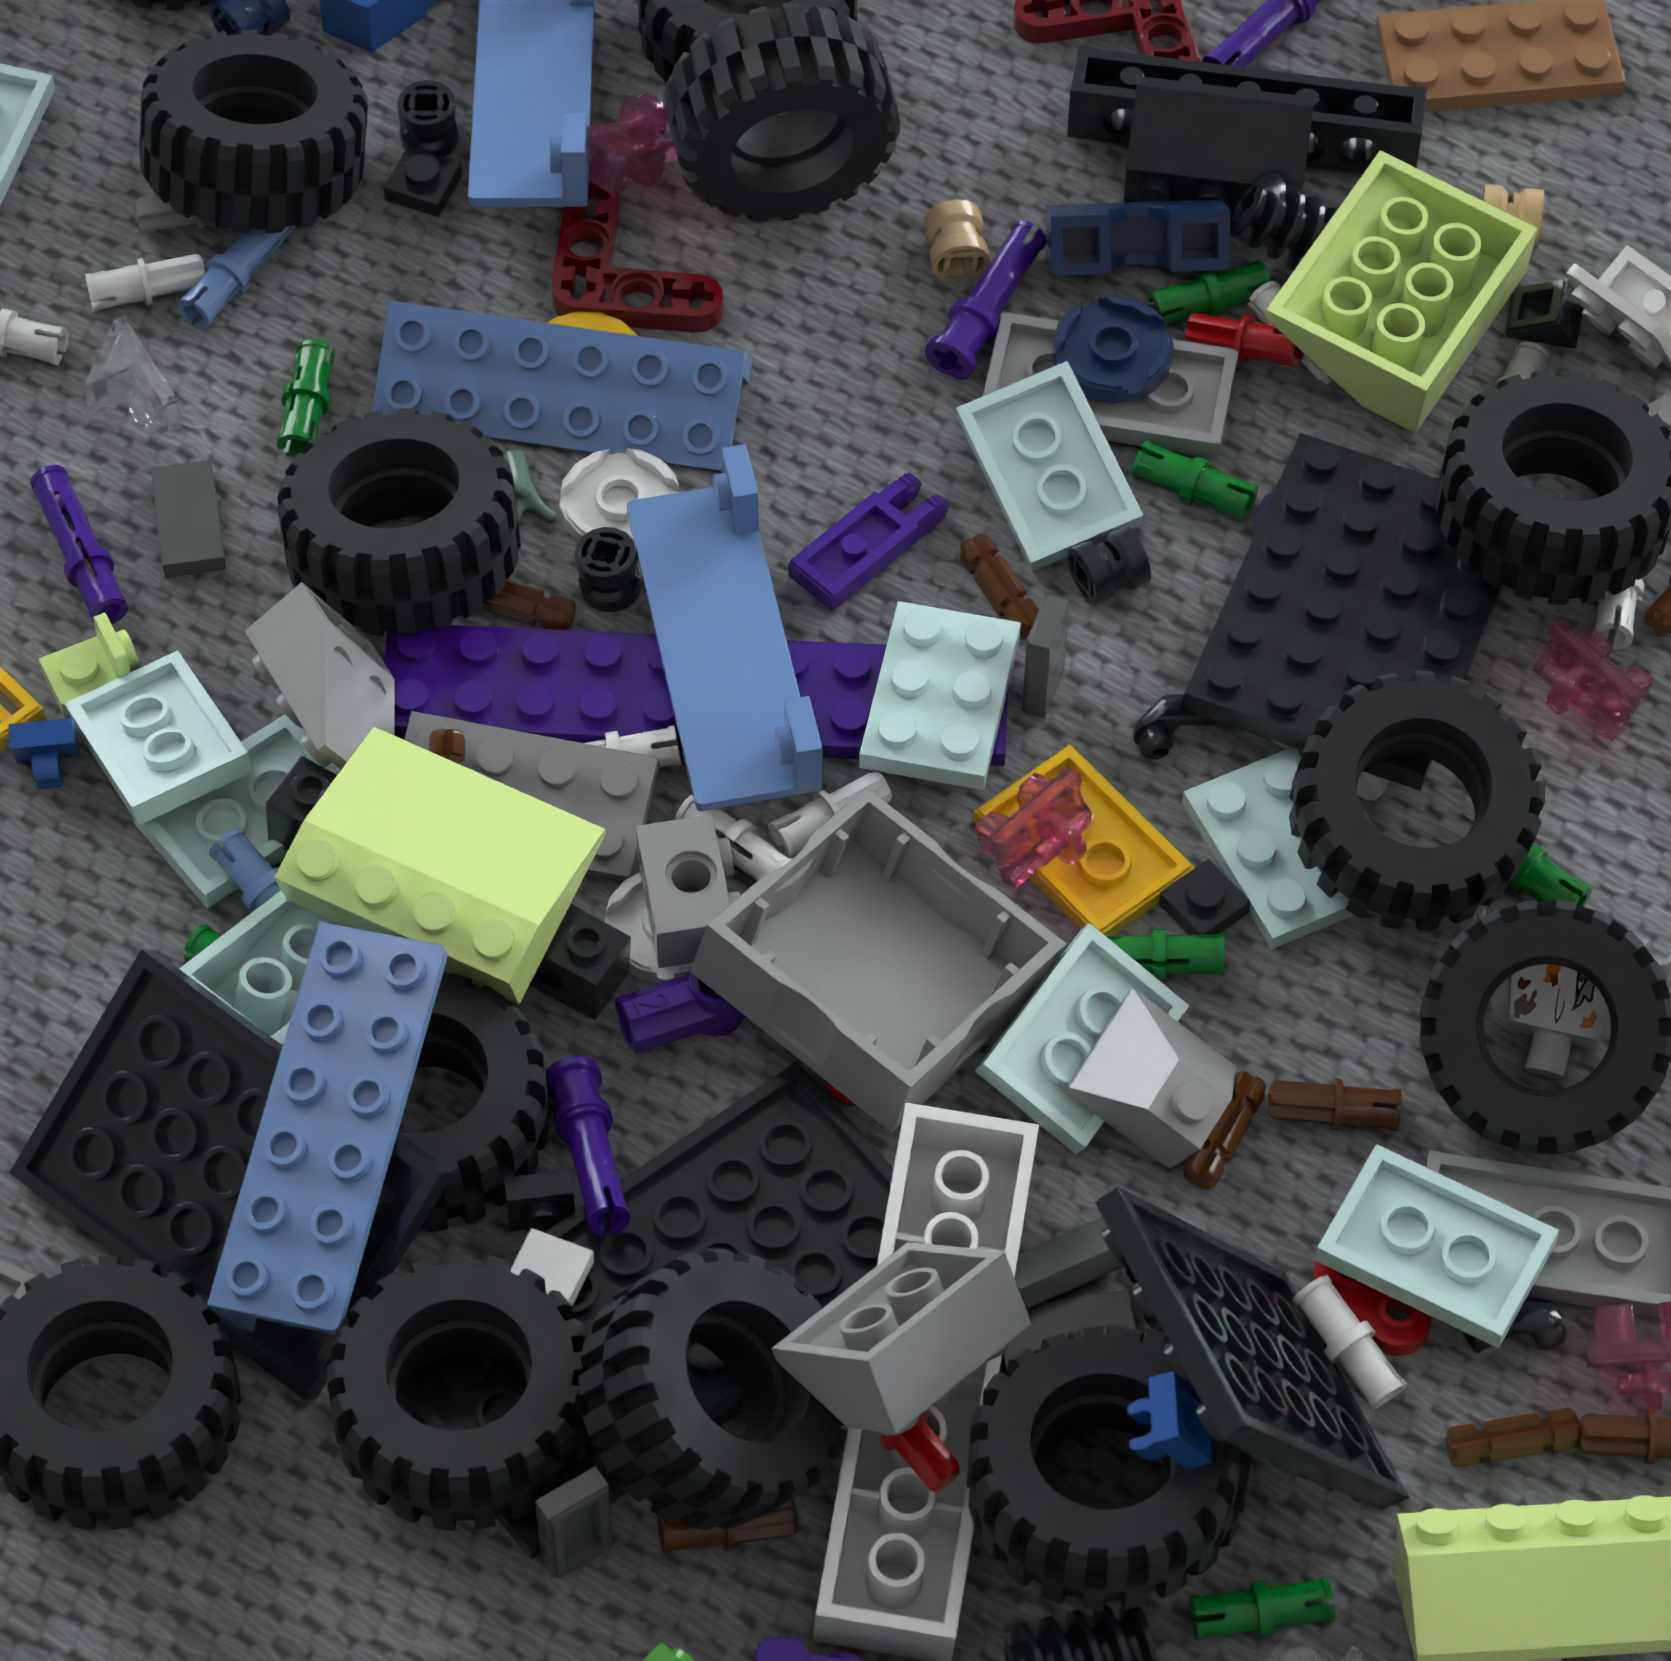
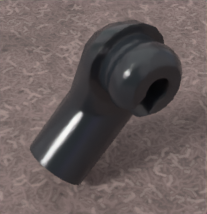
[1133,694,1218,759]
[1462,1301,1567,1353]

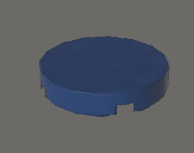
[1052,295,1174,404]

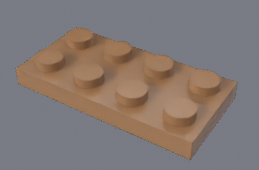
[1376,0,1626,112]

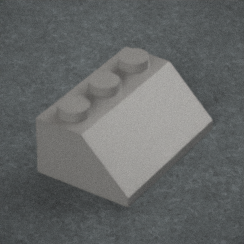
[771,1242,1031,1436]

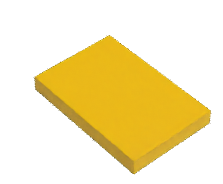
[973,745,1195,936]

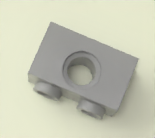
[636,814,741,968]

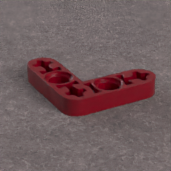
[1014,0,1201,62]
[552,173,724,333]

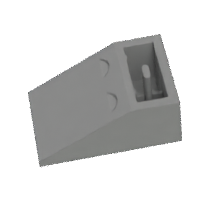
[245,582,395,774]

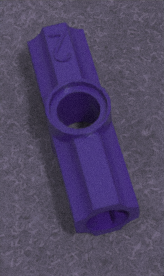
[615,969,747,1054]

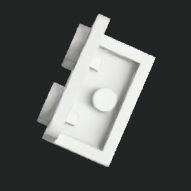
[1566,245,1671,369]

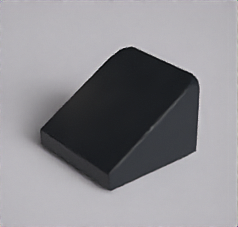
[1505,278,1584,348]

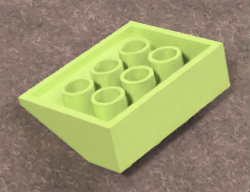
[1265,150,1538,434]
[274,727,606,1005]

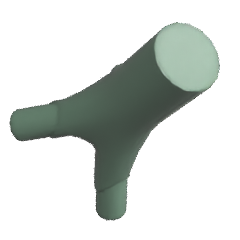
[503,450,556,523]

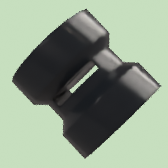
[397,80,459,157]
[1068,526,1151,605]
[575,527,641,612]

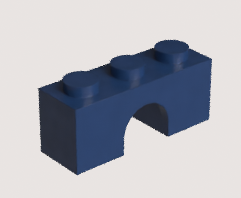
[1045,199,1231,276]

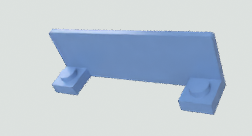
[468,0,595,208]
[372,300,753,471]
[627,444,822,811]
[207,922,448,1334]

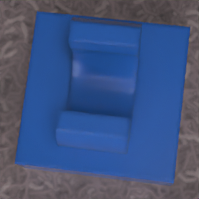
[8,718,80,789]
[1127,1371,1212,1470]

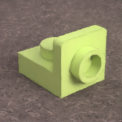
[39,613,138,717]

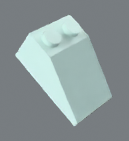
[179,891,343,1046]

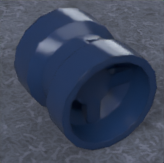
[209,0,290,35]

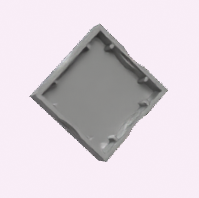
[690,787,1066,1133]

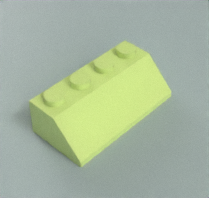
[1395,1496,1671,1661]

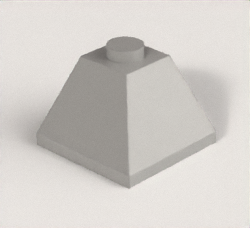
[1065,988,1236,1169]

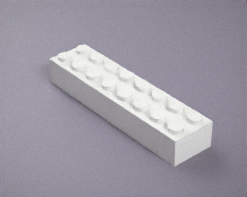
[813,1102,1039,1661]

